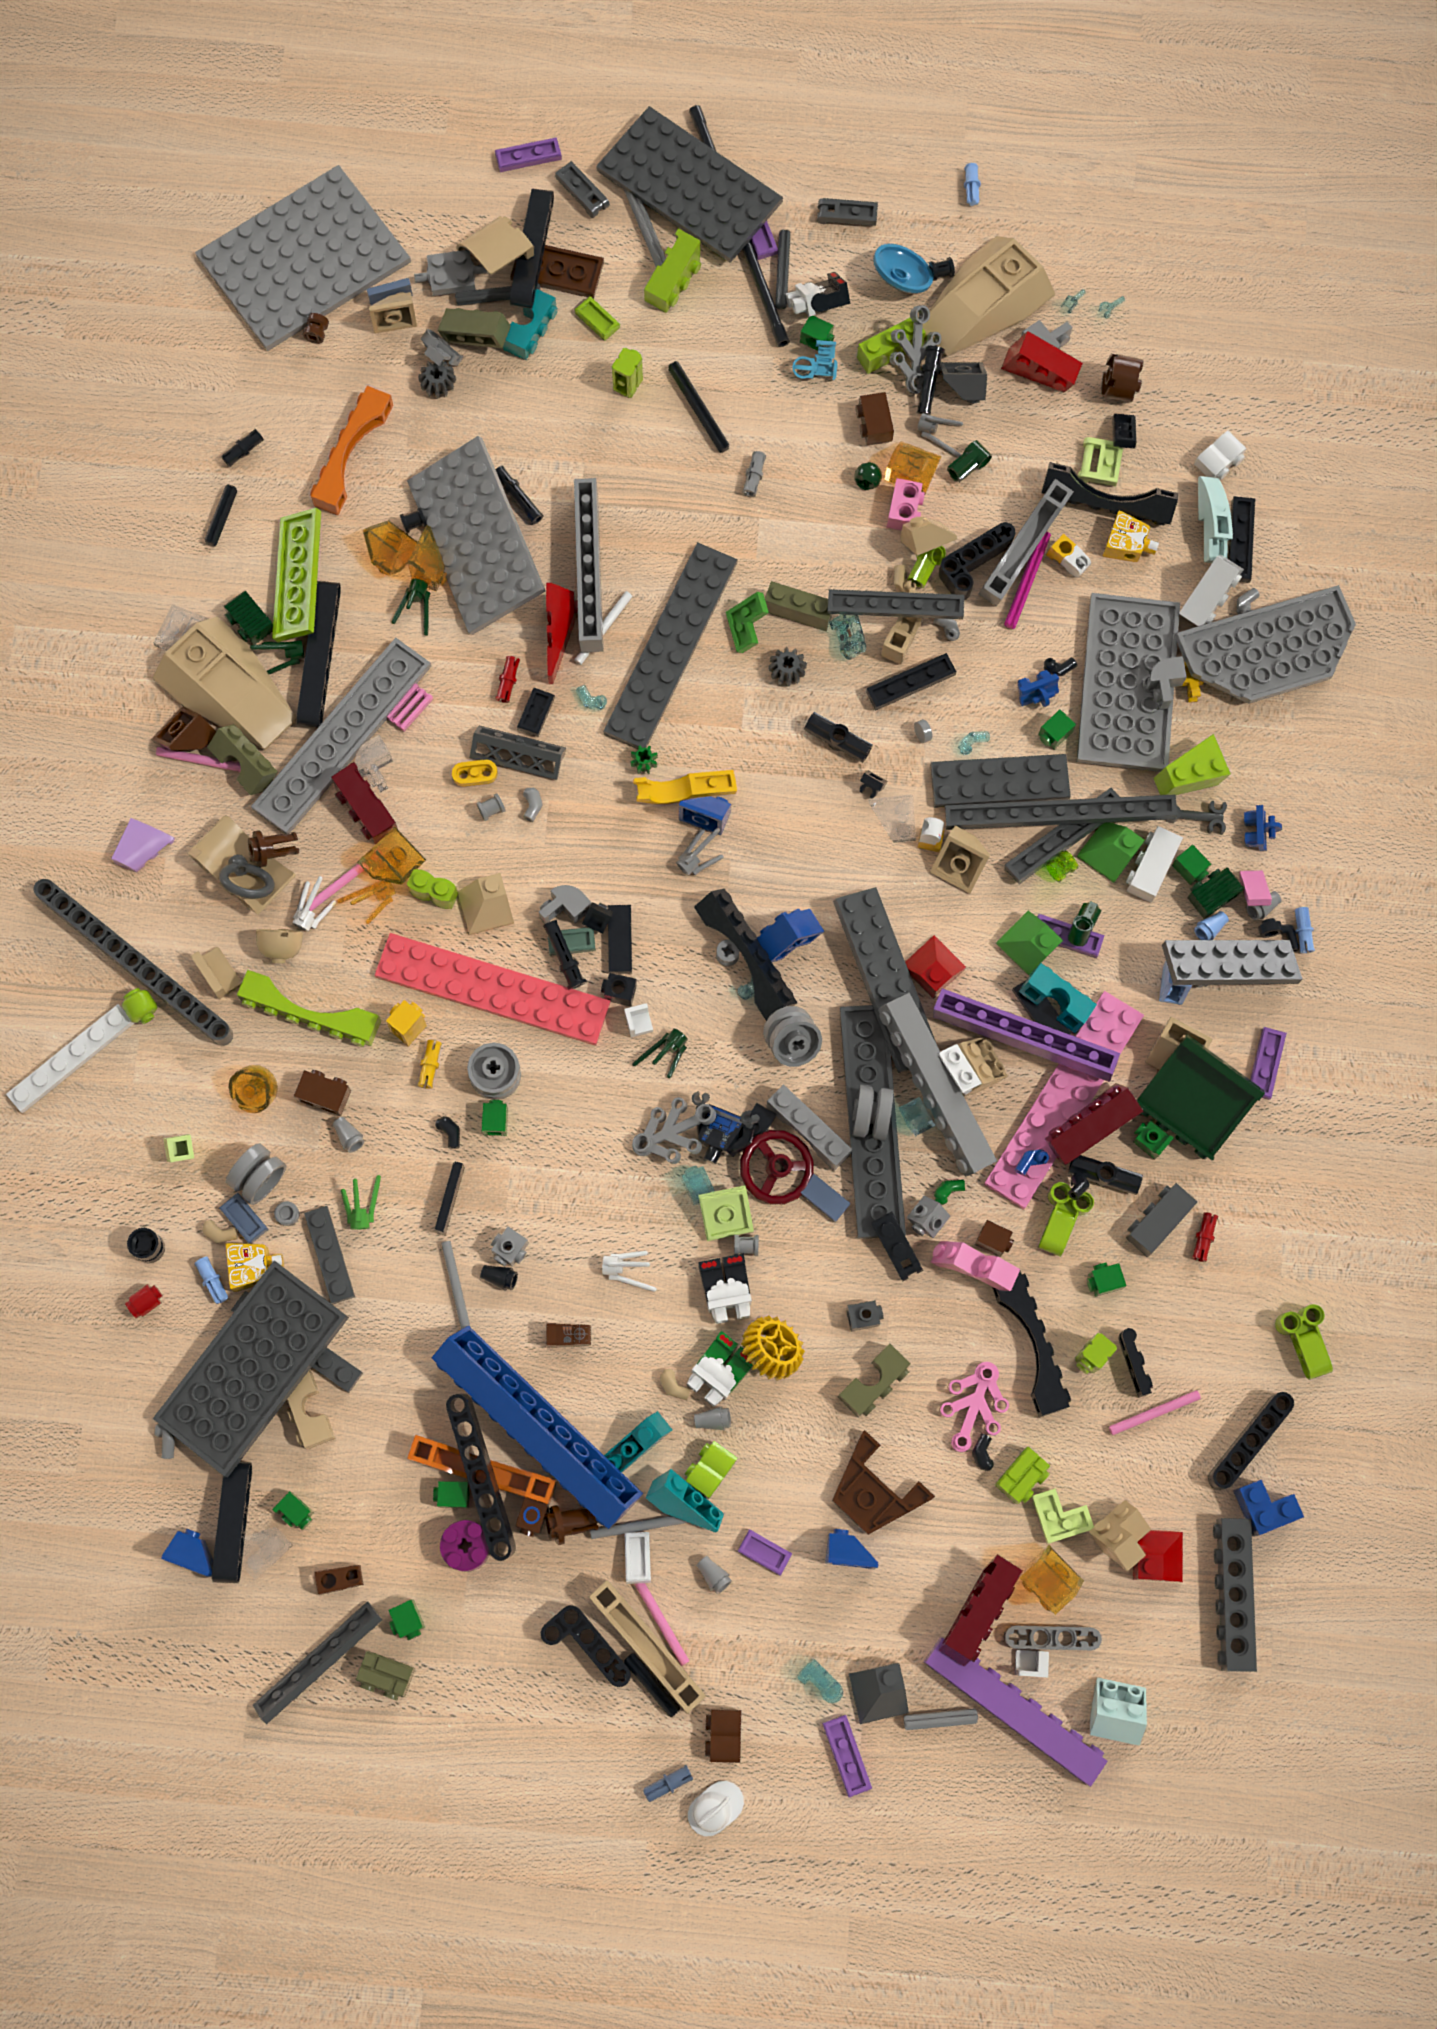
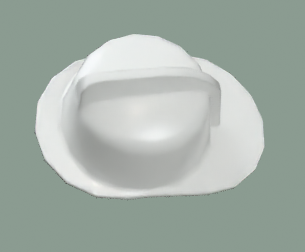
[688,1781,744,1836]

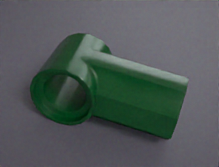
[947,440,992,483]
[1067,901,1102,946]

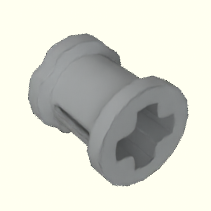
[476,793,506,821]
[734,1235,759,1256]

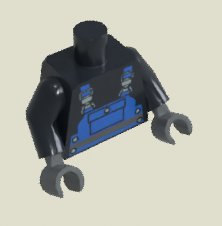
[692,1091,760,1165]

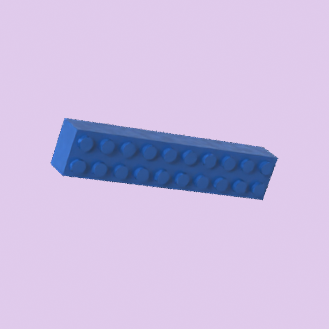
[431,1325,643,1529]

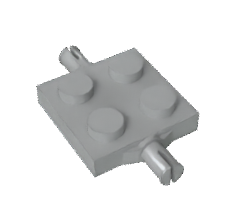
[414,250,488,296]

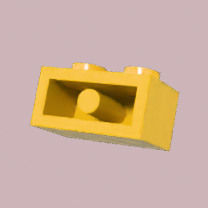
[386,1000,427,1047]

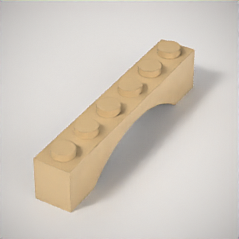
[589,1580,707,1714]

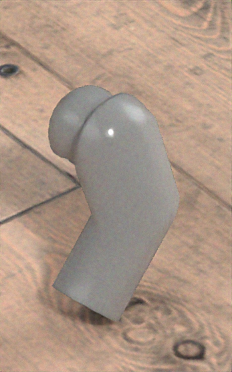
[933,618,960,641]
[523,788,543,822]

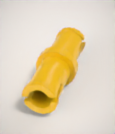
[417,1040,442,1089]

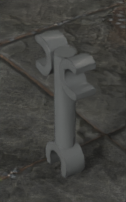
[1166,801,1227,835]

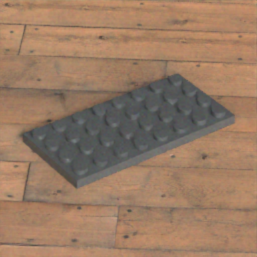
[596,106,783,263]
[153,1261,349,1478]

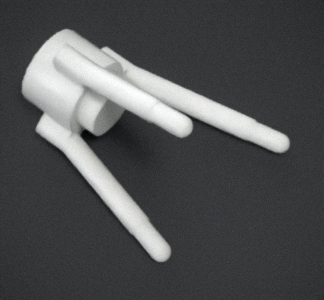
[292,876,336,932]
[602,1251,657,1292]

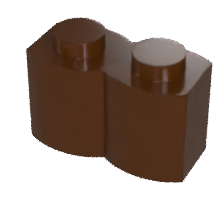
[705,1710,741,1763]

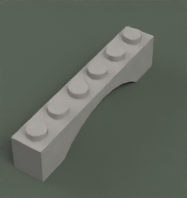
[978,479,1074,606]

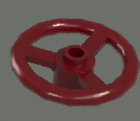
[740,1130,814,1205]

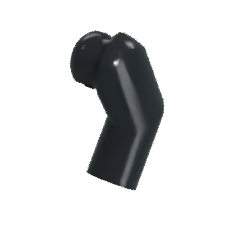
[1044,657,1078,677]
[435,1116,460,1149]
[1068,1173,1090,1200]
[972,1433,994,1471]

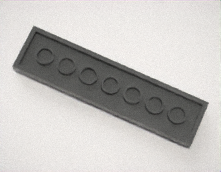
[833,887,936,1073]

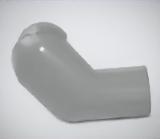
[1237,588,1260,615]
[154,1424,175,1459]

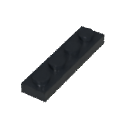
[1229,496,1255,583]
[866,653,957,711]

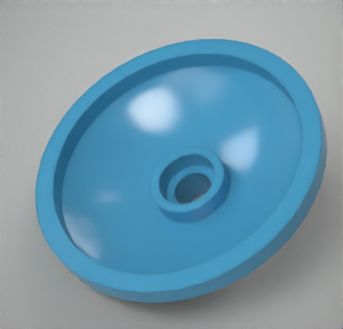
[873,244,933,293]

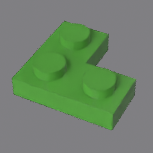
[726,592,769,653]

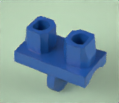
[1018,670,1059,707]
[1244,805,1282,851]

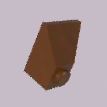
[151,707,217,750]

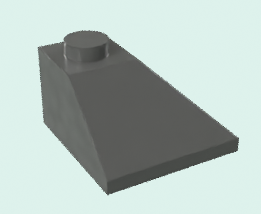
[940,362,987,403]
[849,1663,909,1724]

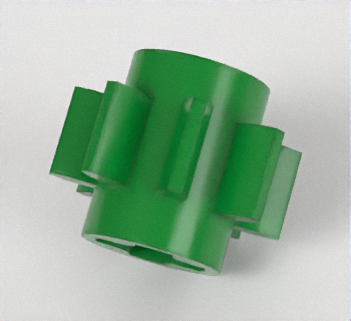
[631,745,658,774]

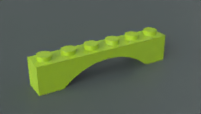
[237,970,381,1047]

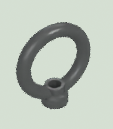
[219,855,275,899]

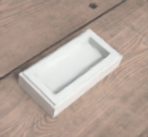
[625,1532,651,1584]

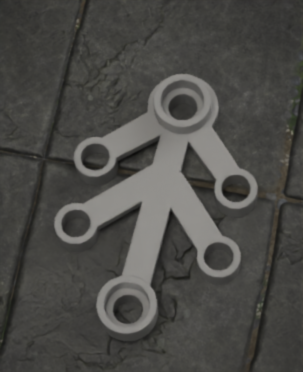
[890,305,941,394]
[632,1097,716,1164]

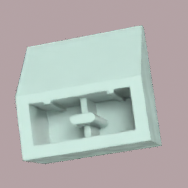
[1090,1677,1147,1746]

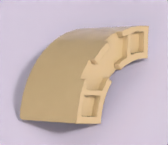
[456,216,534,275]
[187,815,296,915]

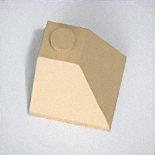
[369,292,417,334]
[900,517,958,556]
[930,826,990,894]
[458,873,514,935]

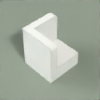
[624,1003,653,1037]
[1015,1650,1049,1678]

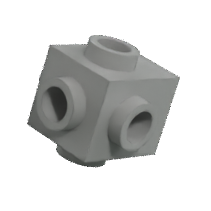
[907,1196,951,1238]
[491,1227,529,1267]

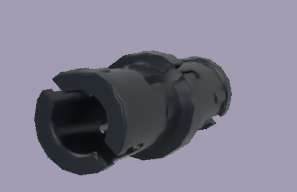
[221,429,264,467]

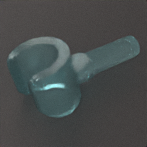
[1061,289,1086,314]
[1099,296,1125,318]

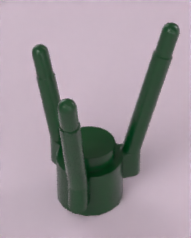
[391,579,431,636]
[250,640,304,675]
[632,1028,688,1078]

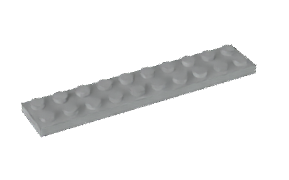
[251,637,431,835]

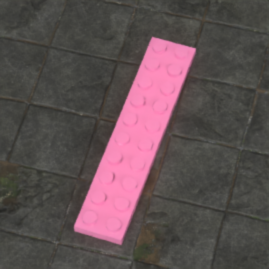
[984,991,1144,1209]

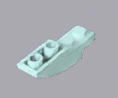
[1198,476,1233,563]

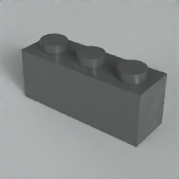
[1126,1183,1198,1257]

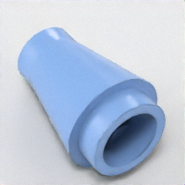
[1194,911,1229,940]

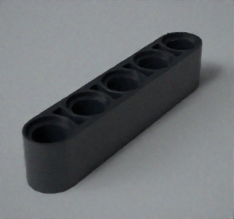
[1208,1392,1294,1490]
[212,1462,252,1583]

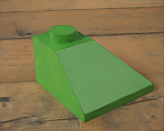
[1077,822,1145,883]
[996,910,1063,976]

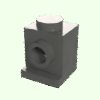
[846,1300,884,1332]

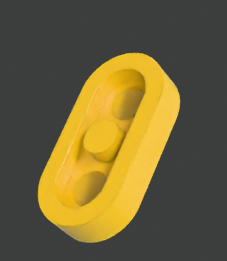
[452,760,498,787]

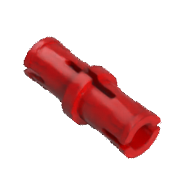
[495,656,520,703]
[1192,1212,1218,1262]

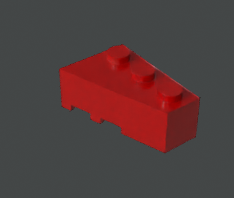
[1001,331,1083,393]

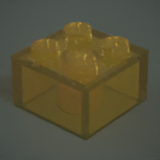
[1020,1545,1084,1615]

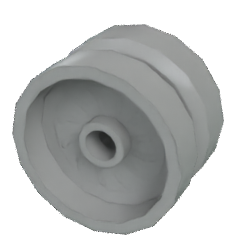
[763,1006,822,1067]
[467,1042,521,1100]
[852,1084,894,1141]
[225,1143,287,1205]

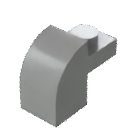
[1021,320,1073,349]
[1146,656,1187,710]
[539,885,592,924]

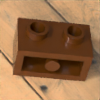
[856,392,894,445]
[294,1069,351,1117]

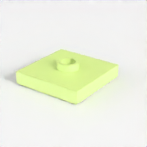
[698,1185,754,1241]

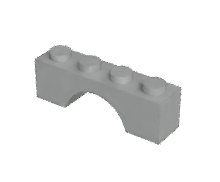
[766,1084,852,1171]

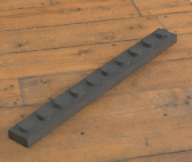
[945,795,1177,830]

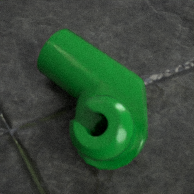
[934,1179,965,1205]

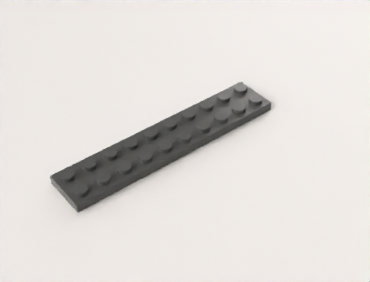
[604,542,738,749]
[840,1005,906,1239]

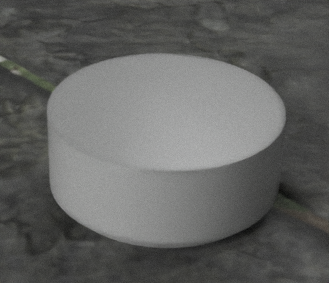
[914,719,932,743]
[274,1201,300,1226]

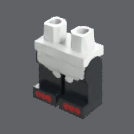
[786,272,851,316]
[698,1253,752,1324]

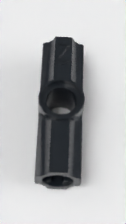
[804,712,873,763]
[1068,1155,1143,1195]

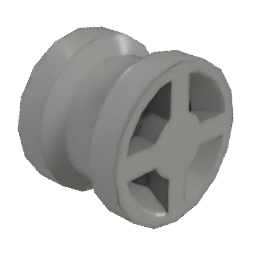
[716,939,739,967]

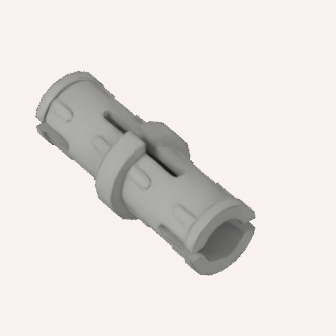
[742,451,766,497]

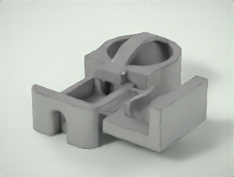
[421,329,464,366]

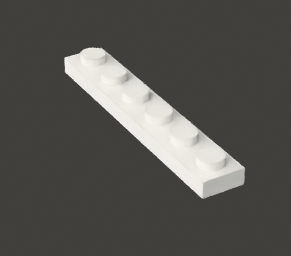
[6,1004,134,1113]

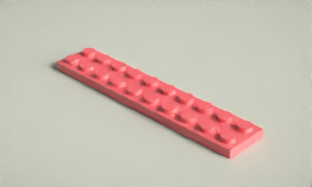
[375,933,611,1046]

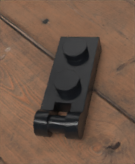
[871,1211,924,1282]
[1118,1328,1153,1398]

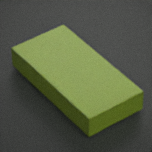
[575,296,620,341]

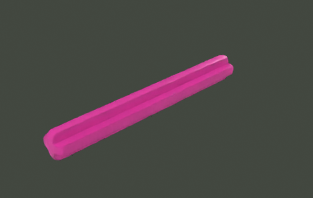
[1004,532,1051,629]

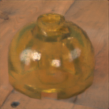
[228,1065,278,1113]

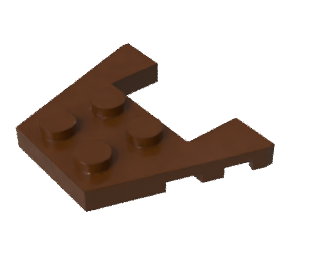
[832,1430,935,1535]

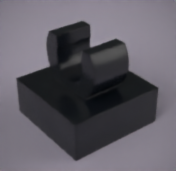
[859,770,888,799]
[582,902,613,934]

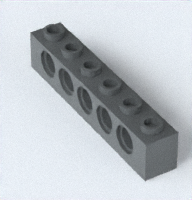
[1213,1518,1257,1672]

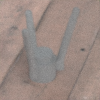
[918,413,963,458]
[676,828,724,876]

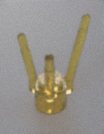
[337,878,396,924]

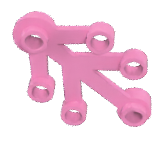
[940,1362,1009,1453]

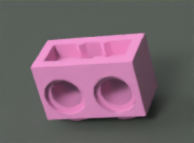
[886,478,925,531]

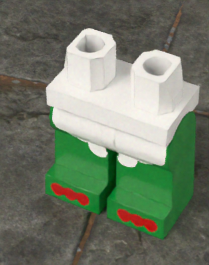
[687,1331,753,1407]

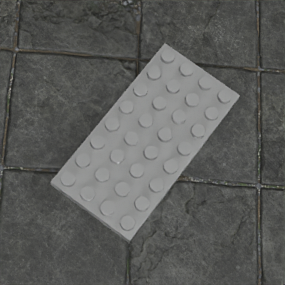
[407,436,546,635]
[1077,593,1180,772]

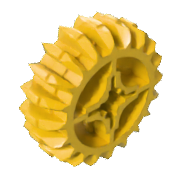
[741,1315,805,1380]

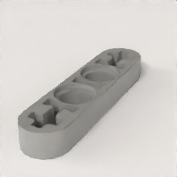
[1004,1626,1102,1650]

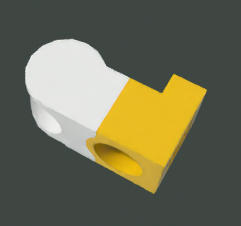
[1046,533,1091,577]
[917,817,944,853]

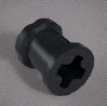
[929,257,955,281]
[400,507,427,534]

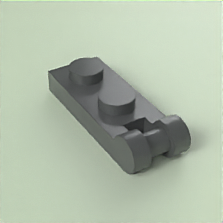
[555,161,610,218]
[817,198,878,226]

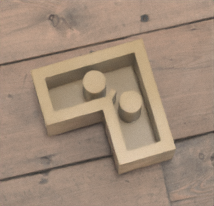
[1089,1500,1151,1571]

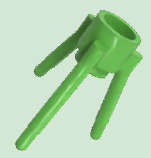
[341,1175,381,1230]

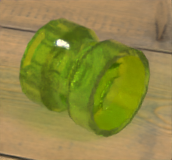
[1046,851,1079,882]

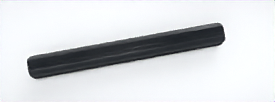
[668,361,730,453]

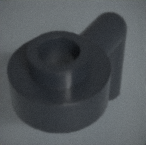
[1258,918,1299,952]

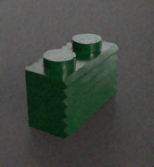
[224,590,273,645]
[1188,867,1244,919]

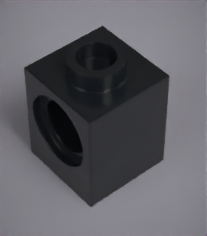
[601,973,637,1007]

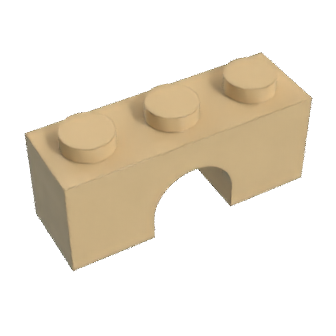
[881,589,924,664]
[287,1370,336,1449]

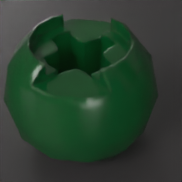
[854,462,882,490]

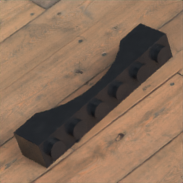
[1042,462,1178,525]
[694,888,797,1021]
[992,1271,1071,1418]

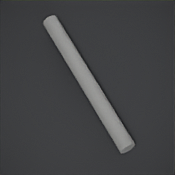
[441,1241,471,1329]
[590,1516,689,1539]

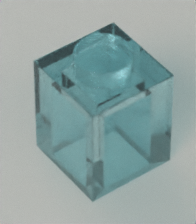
[899,1097,936,1136]
[682,1166,715,1205]

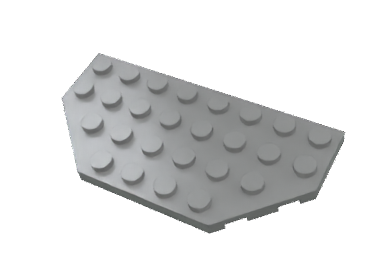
[1175,585,1356,704]

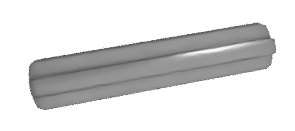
[904,1708,978,1730]

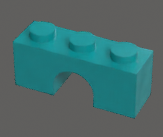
[503,289,558,360]
[1019,963,1097,1033]

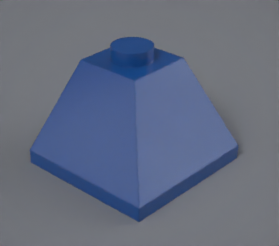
[679,796,731,835]
[161,1529,213,1577]
[825,1529,878,1569]

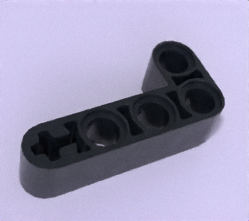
[939,522,1015,600]
[541,1605,631,1687]

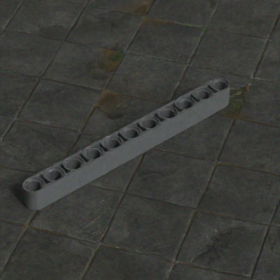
[33,879,233,1046]

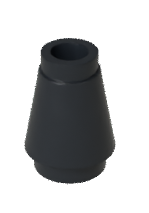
[480,1265,518,1291]

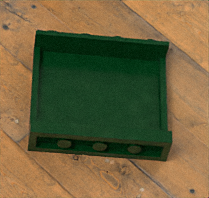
[1137,1034,1265,1161]

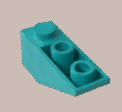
[604,1411,673,1472]
[646,1469,724,1533]

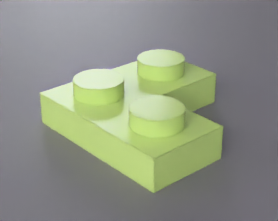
[1031,1488,1094,1544]

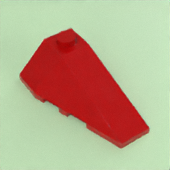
[546,583,578,684]

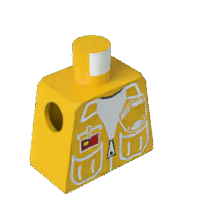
[1103,511,1159,562]
[226,1243,284,1292]

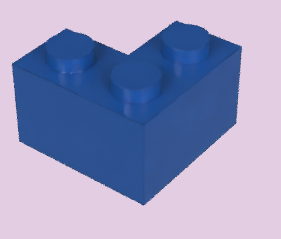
[757,909,824,962]
[1233,1480,1304,1537]

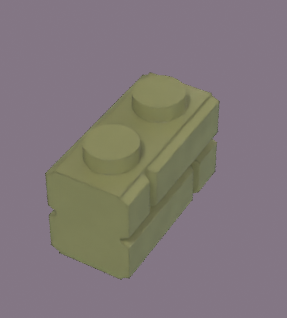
[356,1651,415,1701]

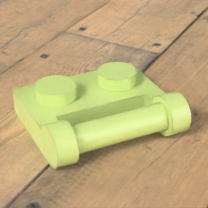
[1078,437,1123,486]

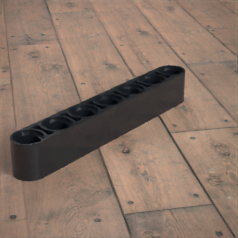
[510,188,554,309]
[297,581,341,728]
[446,1393,516,1561]

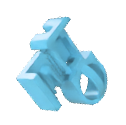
[792,340,837,380]

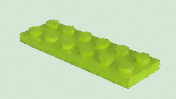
[272,508,321,642]

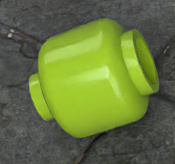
[122,988,158,1024]

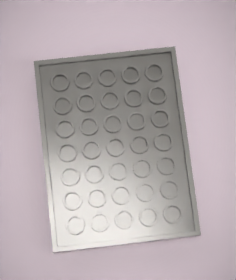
[195,165,411,351]

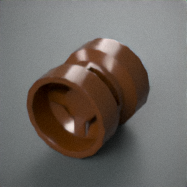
[302,313,329,344]

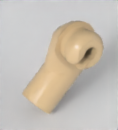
[894,565,916,593]
[202,1220,238,1243]
[660,1369,690,1400]

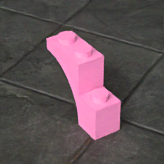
[931,1241,1020,1291]

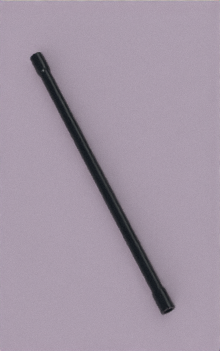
[689,105,790,347]

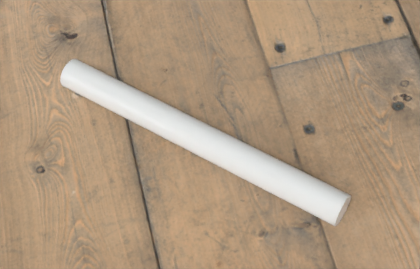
[574,591,632,665]

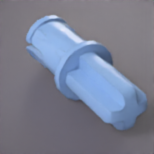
[964,163,981,206]
[1295,907,1315,954]
[194,1257,228,1304]

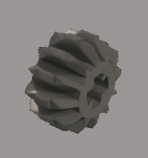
[418,361,456,398]
[768,646,807,686]

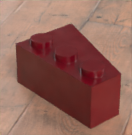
[331,762,398,845]

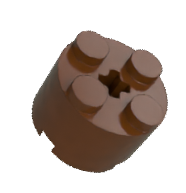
[1101,353,1144,402]

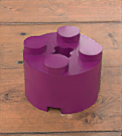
[440,1520,490,1572]

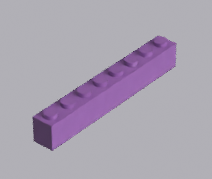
[933,988,1120,1082]
[923,1638,1108,1787]

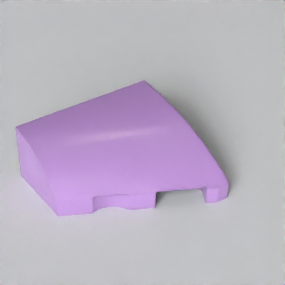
[111,818,175,872]

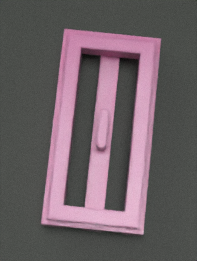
[387,683,433,732]

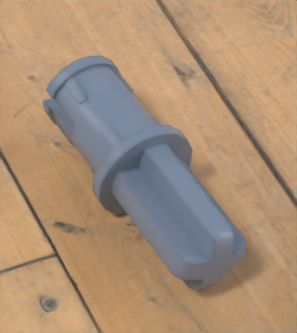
[643,1765,693,1802]

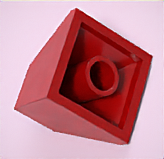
[905,935,967,999]
[1133,1530,1183,1582]

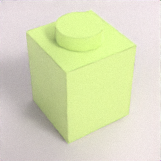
[163,1134,194,1162]

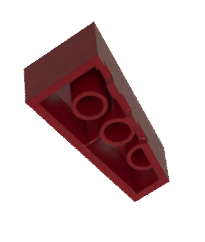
[1045,1083,1143,1165]
[939,1554,1023,1667]

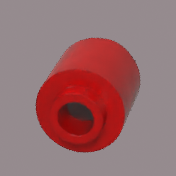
[125,1284,163,1319]

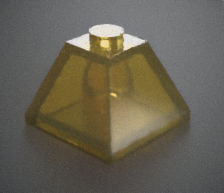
[885,441,941,495]
[363,520,422,576]
[408,525,447,592]
[357,826,426,885]

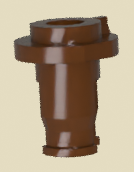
[248,830,299,868]
[545,1505,599,1545]

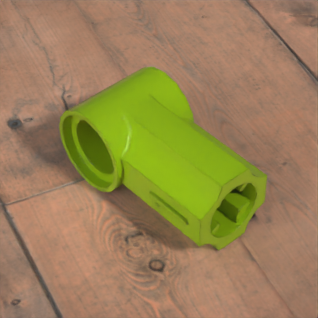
[907,546,946,588]

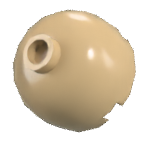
[256,928,303,964]

